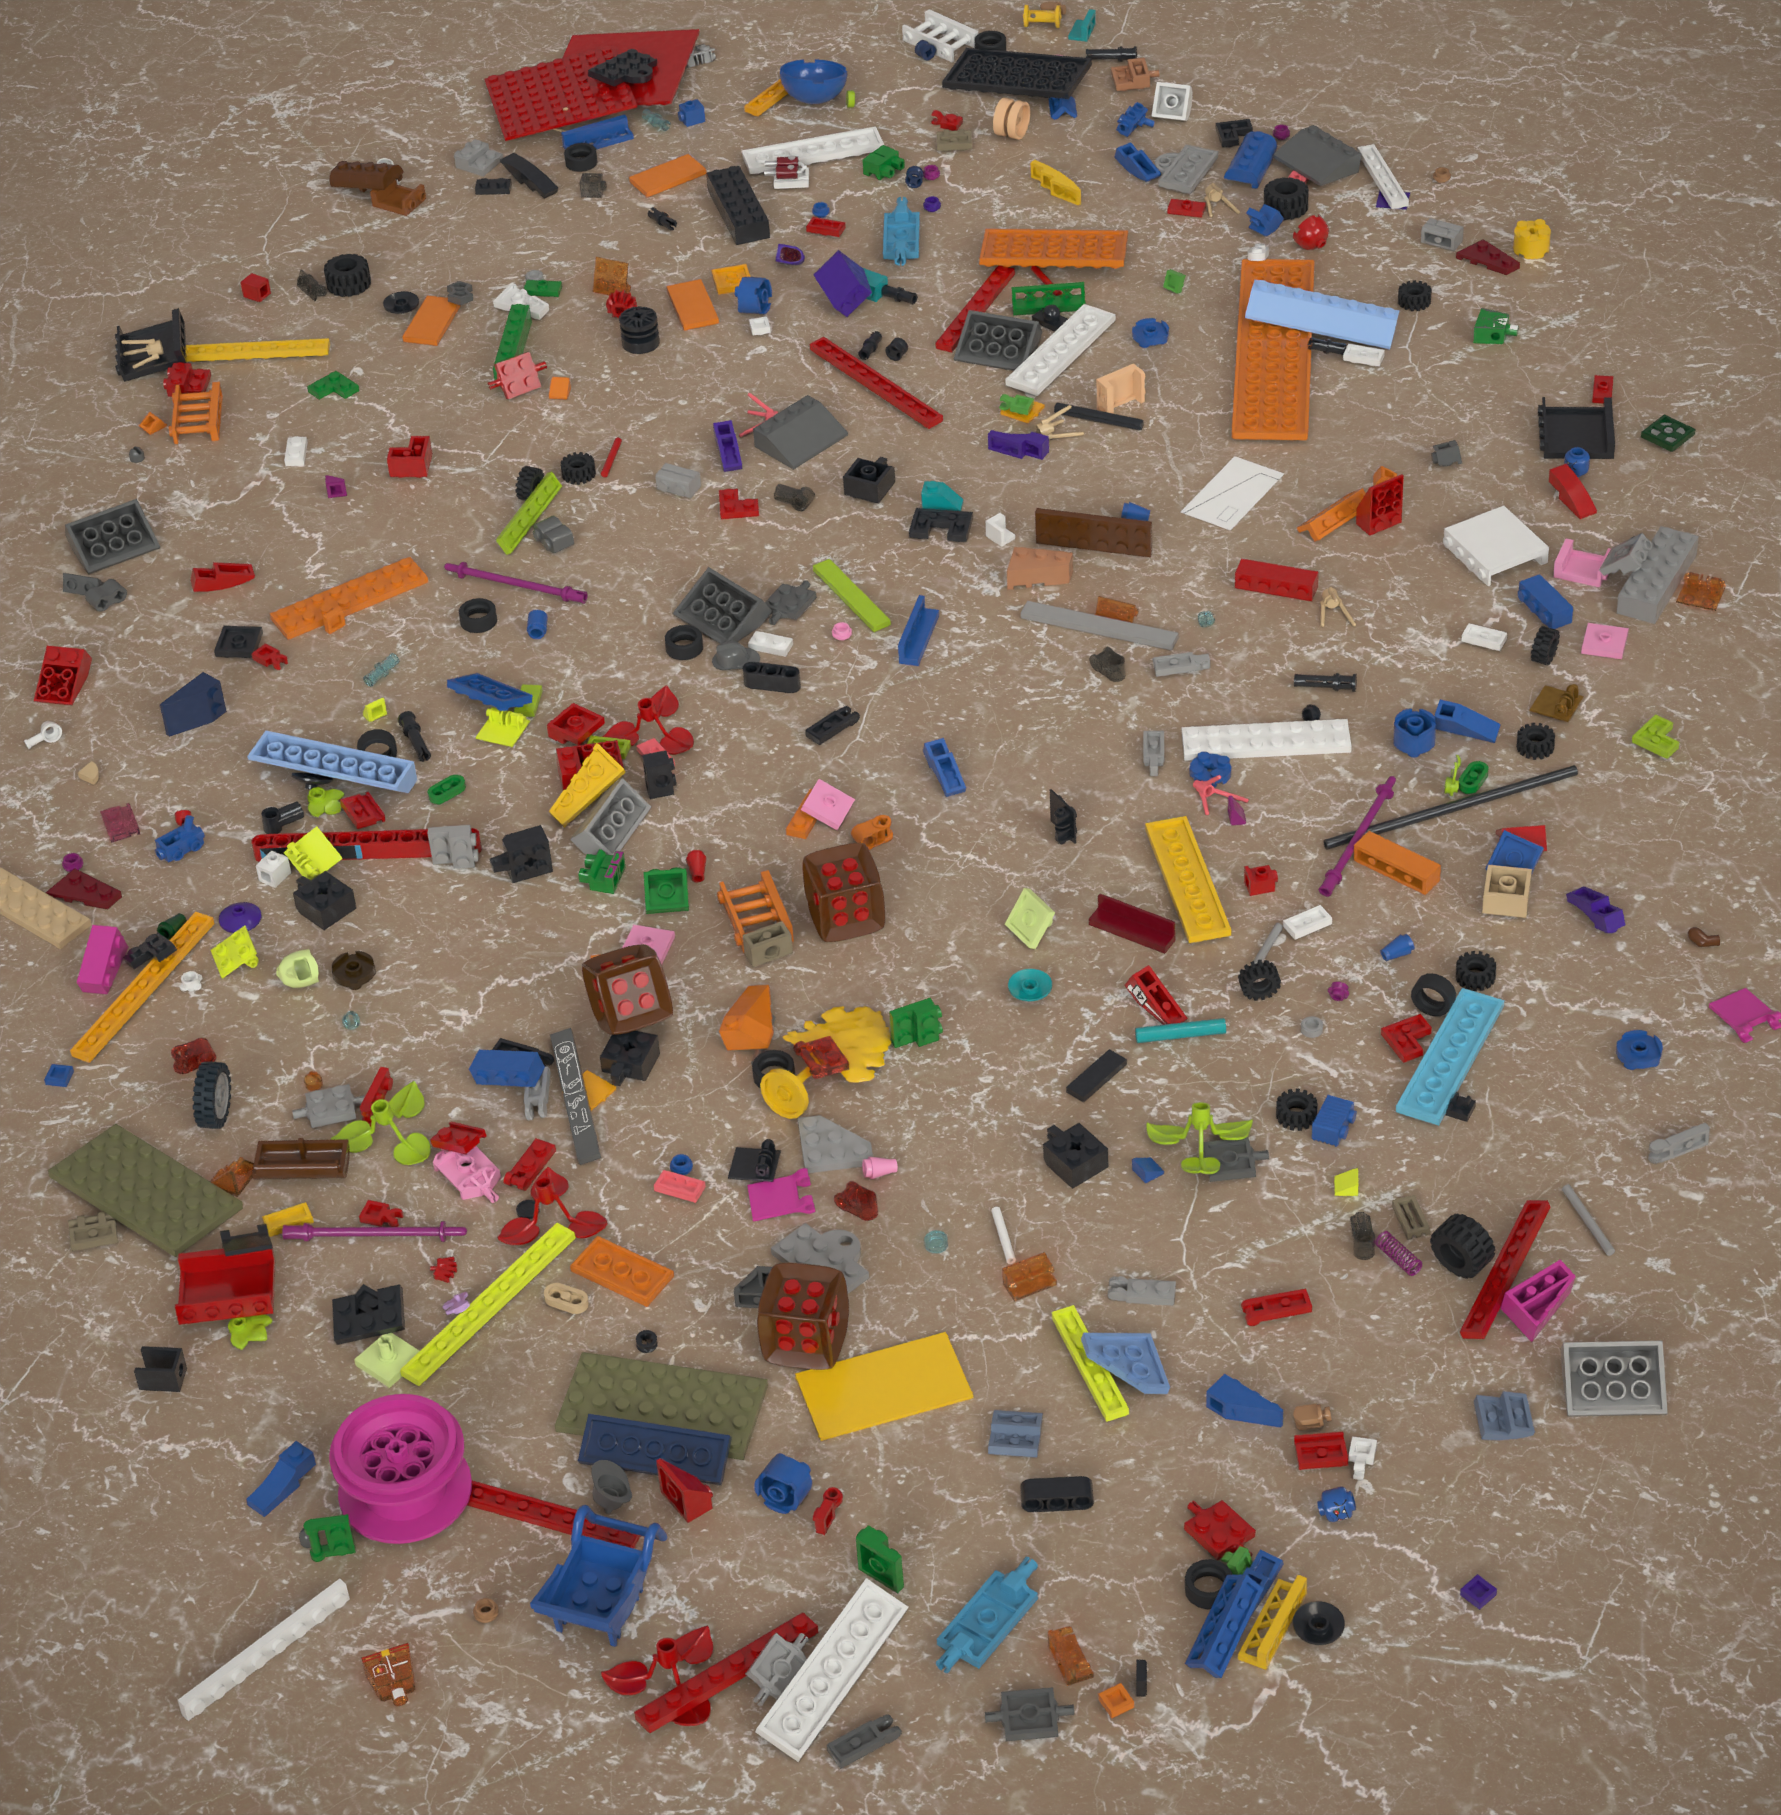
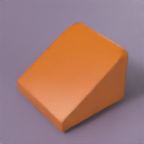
[549,377,571,400]
[139,412,167,435]
[1373,466,1397,486]

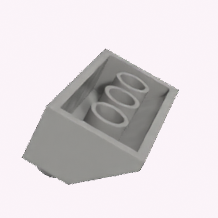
[570,778,651,855]

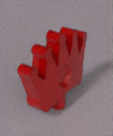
[430,1257,457,1283]

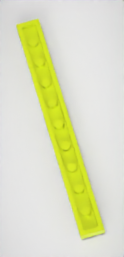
[400,1223,576,1386]

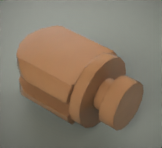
[1040,2,1066,15]
[1293,1403,1332,1431]

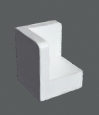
[985,513,1015,547]

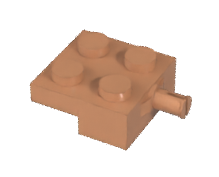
[1111,58,1160,91]

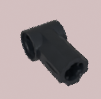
[261,801,304,834]

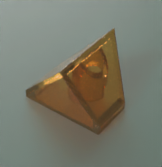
[210,1157,254,1197]

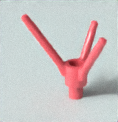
[739,393,778,437]
[1193,775,1249,815]

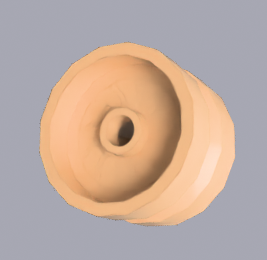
[993,97,1030,140]

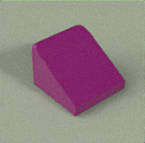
[325,475,347,498]
[1228,796,1246,826]

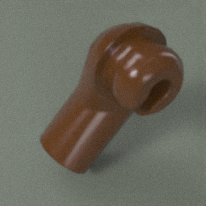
[1688,927,1720,947]

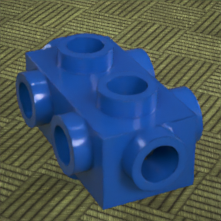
[1116,102,1155,137]
[155,815,205,863]

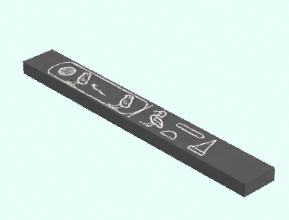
[550,1028,602,1165]

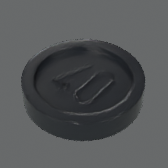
[516,1200,540,1219]

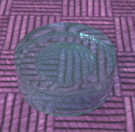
[924,1230,948,1253]

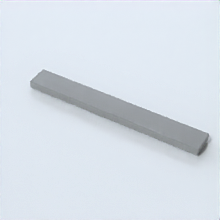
[1021,601,1179,650]

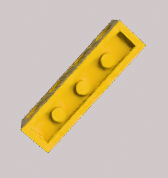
[1238,1575,1307,1670]

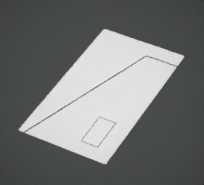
[1181,456,1284,530]

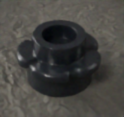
[1302,704,1321,721]

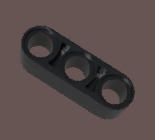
[742,662,801,693]
[1020,1476,1094,1512]

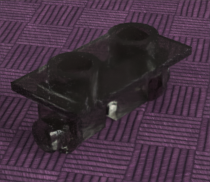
[297,269,327,301]

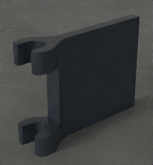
[220,1224,273,1257]

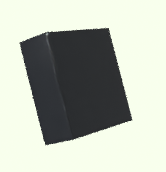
[1136,1659,1147,1697]

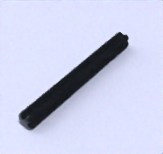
[1054,402,1144,431]

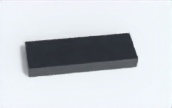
[1066,1049,1127,1102]

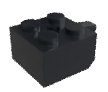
[843,457,895,504]
[490,825,553,883]
[293,871,357,930]
[600,1030,660,1086]
[1043,1123,1109,1189]

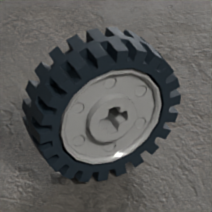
[192,1062,231,1129]

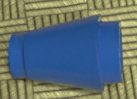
[1121,502,1150,521]
[1380,934,1415,962]

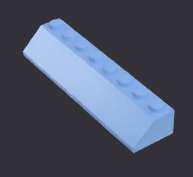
[1245,280,1399,349]
[247,731,417,793]

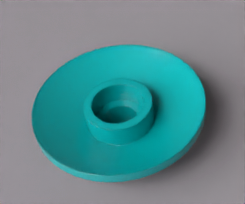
[1008,969,1052,1002]

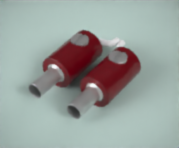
[764,156,807,179]

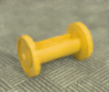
[1023,5,1062,28]

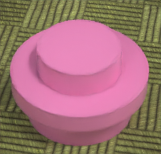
[832,622,852,640]

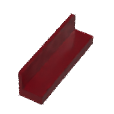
[1089,894,1176,954]

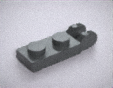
[826,1714,902,1769]

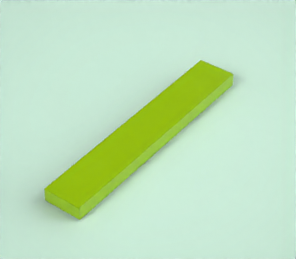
[496,471,562,555]
[813,558,891,632]

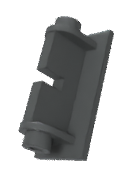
[63,573,104,595]

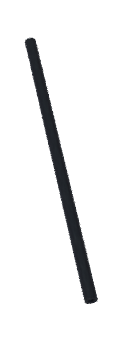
[1323,765,1578,850]

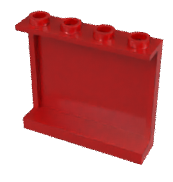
[175,1245,276,1325]

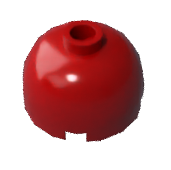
[1293,214,1329,250]

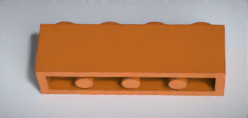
[1354,831,1441,895]

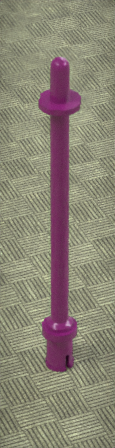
[444,562,588,604]
[1318,776,1396,897]
[282,1221,467,1242]

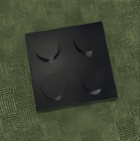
[214,625,263,658]

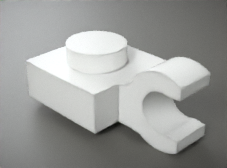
[1348,1436,1377,1480]

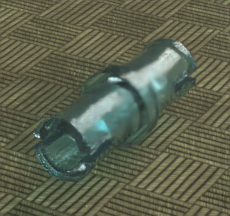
[642,109,671,131]
[363,653,400,687]

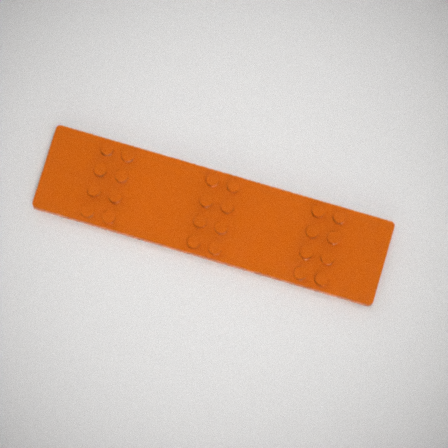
[1232,259,1314,440]

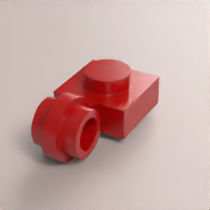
[813,1487,843,1535]

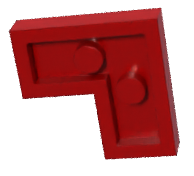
[719,488,759,519]
[1381,1013,1432,1063]

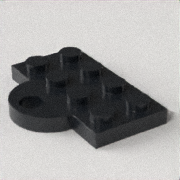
[588,49,657,87]

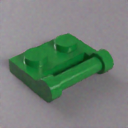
[303,1514,356,1562]

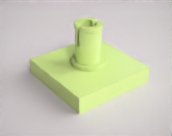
[1005,888,1055,949]
[354,1333,419,1388]

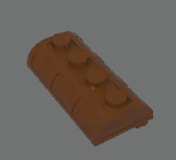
[329,161,404,193]
[252,1138,350,1180]

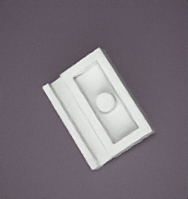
[774,167,809,189]

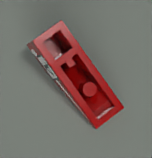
[1124,965,1188,1025]

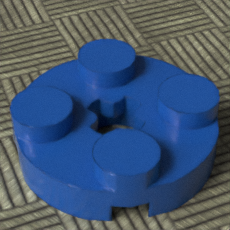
[1132,318,1169,348]
[1189,751,1231,787]
[1616,1030,1663,1070]

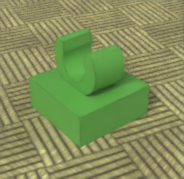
[1163,269,1186,294]
[1221,1546,1253,1575]

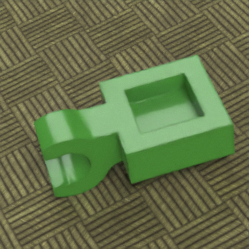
[999,394,1034,415]

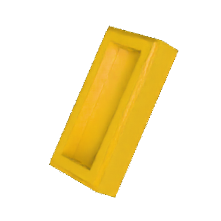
[262,1202,314,1237]

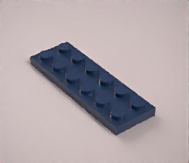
[578,1414,732,1485]

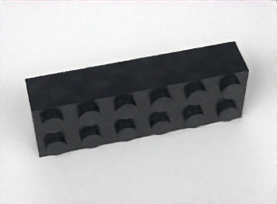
[706,166,770,245]

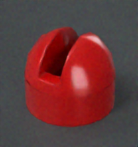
[174,810,191,826]

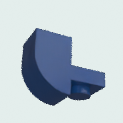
[1246,204,1284,236]

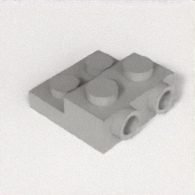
[454,139,504,177]
[1599,533,1652,576]
[428,825,479,869]

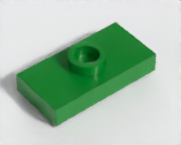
[524,280,562,297]

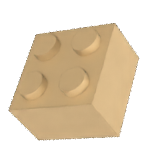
[1482,865,1532,918]

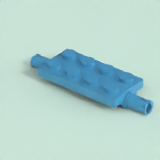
[883,197,920,266]
[936,1556,1038,1673]

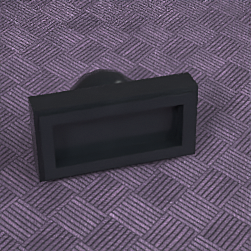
[1032,304,1068,332]

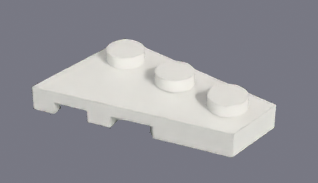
[493,282,549,320]

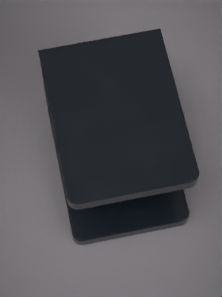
[134,1346,187,1392]

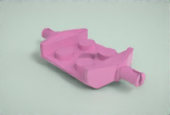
[433,1146,501,1203]

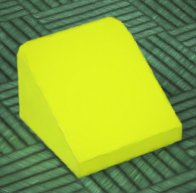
[363,698,387,722]
[1334,1168,1359,1196]

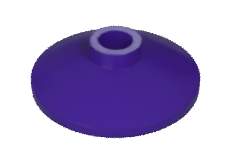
[219,902,262,933]

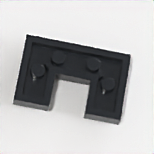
[909,508,973,542]
[332,1284,405,1345]

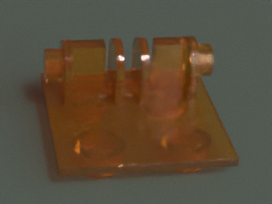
[593,257,631,295]
[1676,572,1726,611]

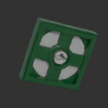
[1641,414,1696,452]

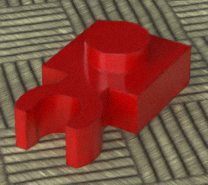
[252,643,288,670]
[359,1200,404,1227]

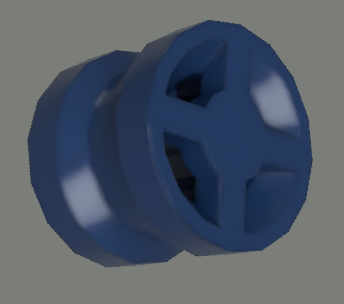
[915,40,936,61]
[905,166,924,188]

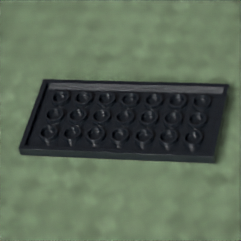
[942,48,1092,99]

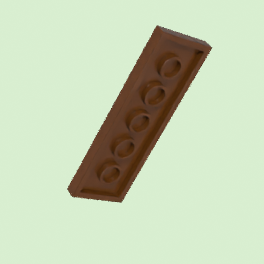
[1035,508,1152,558]

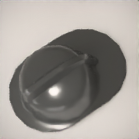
[712,640,760,670]
[591,1460,632,1514]

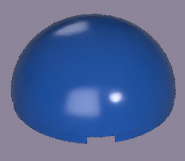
[780,59,848,104]

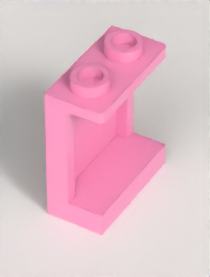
[1553,539,1611,587]

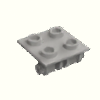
[686,44,716,68]

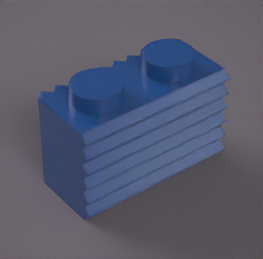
[1312,1095,1357,1147]

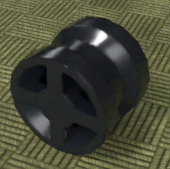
[885,338,908,361]

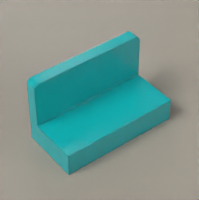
[1068,9,1096,42]

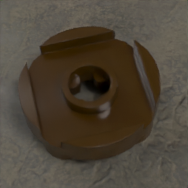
[332,951,376,990]

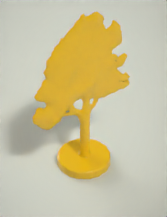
[760,1006,892,1119]

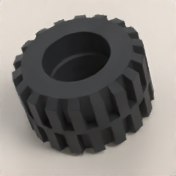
[1264,177,1309,220]
[324,254,371,297]
[1430,1213,1495,1279]

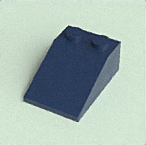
[159,672,227,737]

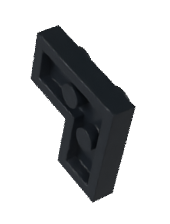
[1215,119,1253,147]
[123,933,177,970]

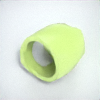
[276,949,319,988]

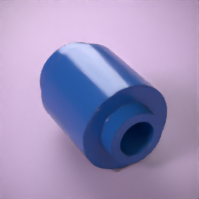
[527,610,548,639]

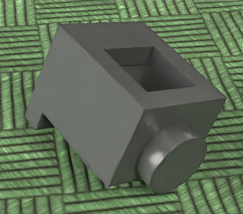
[1431,440,1462,466]

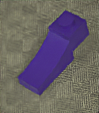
[713,420,742,472]
[988,430,1049,460]
[1566,886,1626,933]

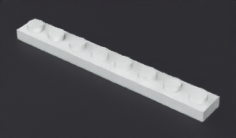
[178,1579,350,1721]

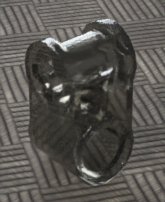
[1089,647,1126,682]

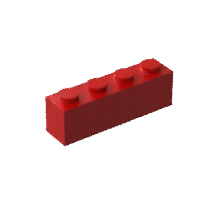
[1235,558,1319,602]

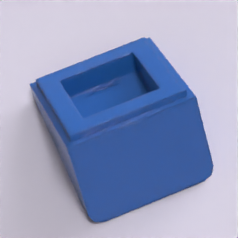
[1132,1157,1164,1184]

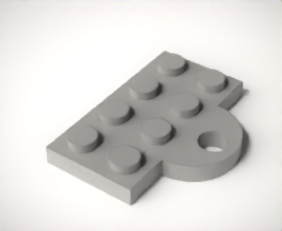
[1155,144,1218,194]
[771,1223,869,1294]

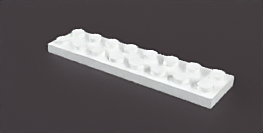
[742,126,884,174]
[1005,304,1116,396]
[1182,719,1351,761]
[755,1578,908,1762]

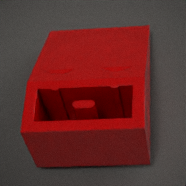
[1356,474,1404,536]
[34,645,92,706]
[556,740,624,790]

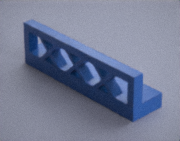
[561,114,634,150]
[898,595,939,666]
[1185,1575,1264,1678]

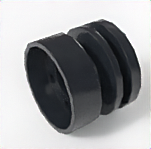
[619,306,660,354]

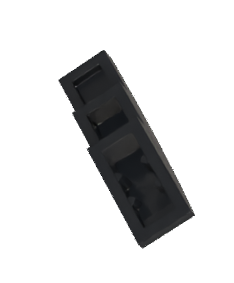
[500,153,559,199]

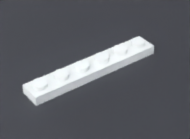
[1357,144,1409,209]

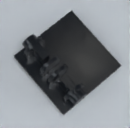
[1049,789,1077,845]
[728,1139,781,1182]

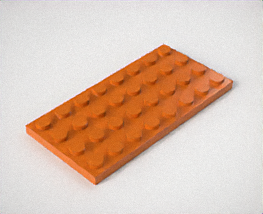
[979,229,1128,269]

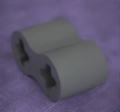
[85,579,127,612]

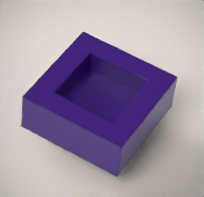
[1460,1574,1497,1610]

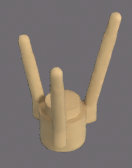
[1204,183,1240,217]
[121,339,164,369]
[1035,405,1084,440]
[1320,587,1356,627]

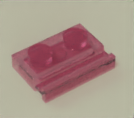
[100,803,140,843]

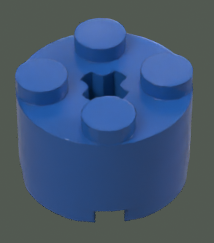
[735,277,772,314]
[1393,709,1436,758]
[754,1453,812,1514]

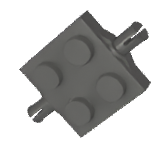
[765,580,817,625]
[1198,1137,1269,1182]
[985,1687,1075,1741]

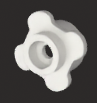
[180,971,202,991]

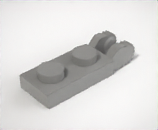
[524,1066,551,1120]
[1648,1123,1710,1164]
[1107,1276,1176,1306]

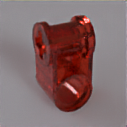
[171,1038,216,1074]
[834,1181,879,1221]

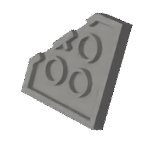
[798,1115,873,1173]

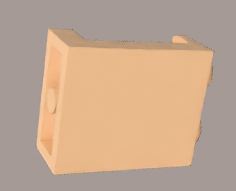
[1096,363,1146,414]

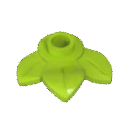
[1444,755,1461,797]
[307,787,345,817]
[228,1315,273,1350]

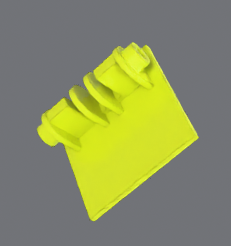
[476,707,530,747]
[284,826,343,880]
[211,926,259,979]

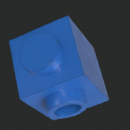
[678,99,706,127]

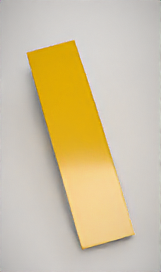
[1030,159,1081,206]

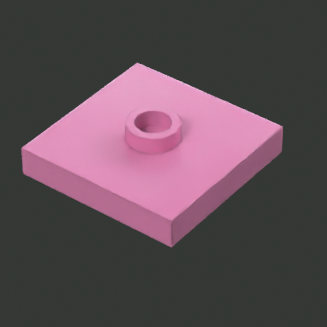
[1581,623,1629,659]
[801,779,855,830]
[622,925,675,965]

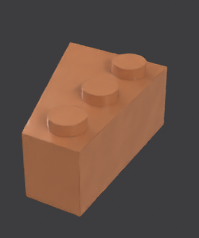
[1007,547,1073,590]

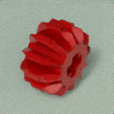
[606,289,637,318]

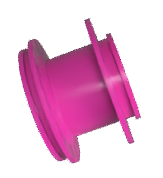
[329,1394,472,1544]

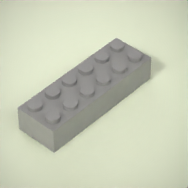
[1617,526,1699,624]

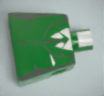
[1473,308,1519,344]

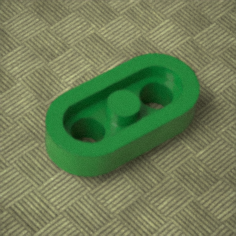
[1458,761,1489,794]
[427,775,466,804]

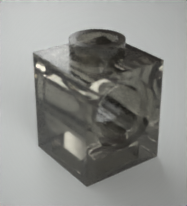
[579,173,607,198]

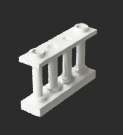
[902,9,978,62]

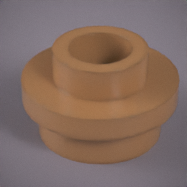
[1433,167,1451,183]
[473,1598,499,1623]

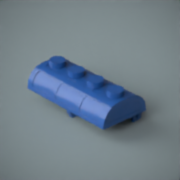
[1224,131,1277,189]

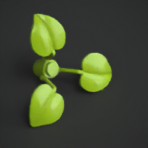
[331,1081,431,1165]
[1146,1102,1253,1174]

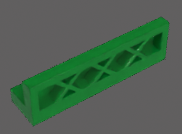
[1011,282,1086,316]

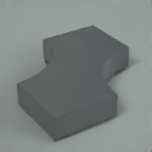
[447,281,473,305]

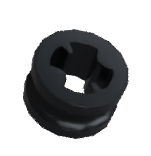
[636,1330,658,1353]

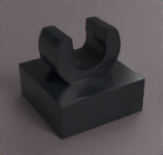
[1446,1092,1476,1122]

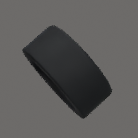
[975,31,1006,51]
[564,143,598,172]
[459,598,497,633]
[665,625,703,660]
[357,729,397,758]
[1411,973,1456,1016]
[752,1050,795,1088]
[1185,1559,1233,1610]

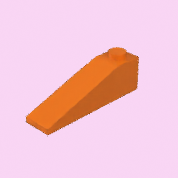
[719,985,774,1051]

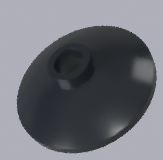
[383,291,419,314]
[292,773,333,789]
[1293,1601,1345,1645]

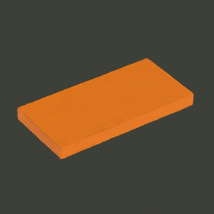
[629,154,706,198]
[666,279,719,331]
[402,295,461,346]
[570,1236,674,1307]

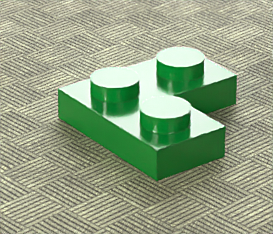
[307,371,360,400]

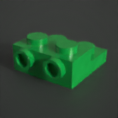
[643,867,689,914]
[889,998,943,1048]
[855,1525,904,1594]

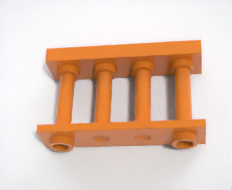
[169,382,223,444]
[717,870,794,953]

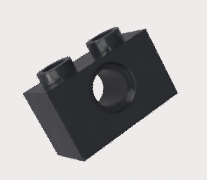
[642,750,677,799]

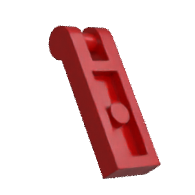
[360,1067,393,1127]
[503,1138,556,1191]
[1241,1288,1312,1326]

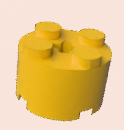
[1513,219,1551,259]

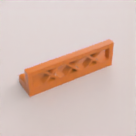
[1297,488,1366,542]

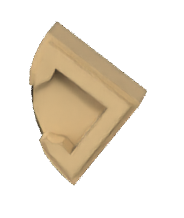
[78,761,99,785]

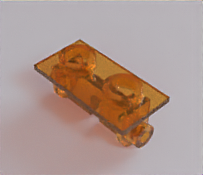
[1095,596,1139,623]

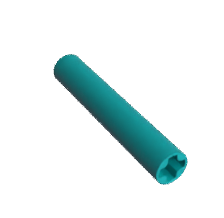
[1135,1018,1226,1043]

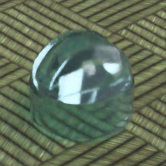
[1198,611,1215,628]
[342,1011,360,1030]

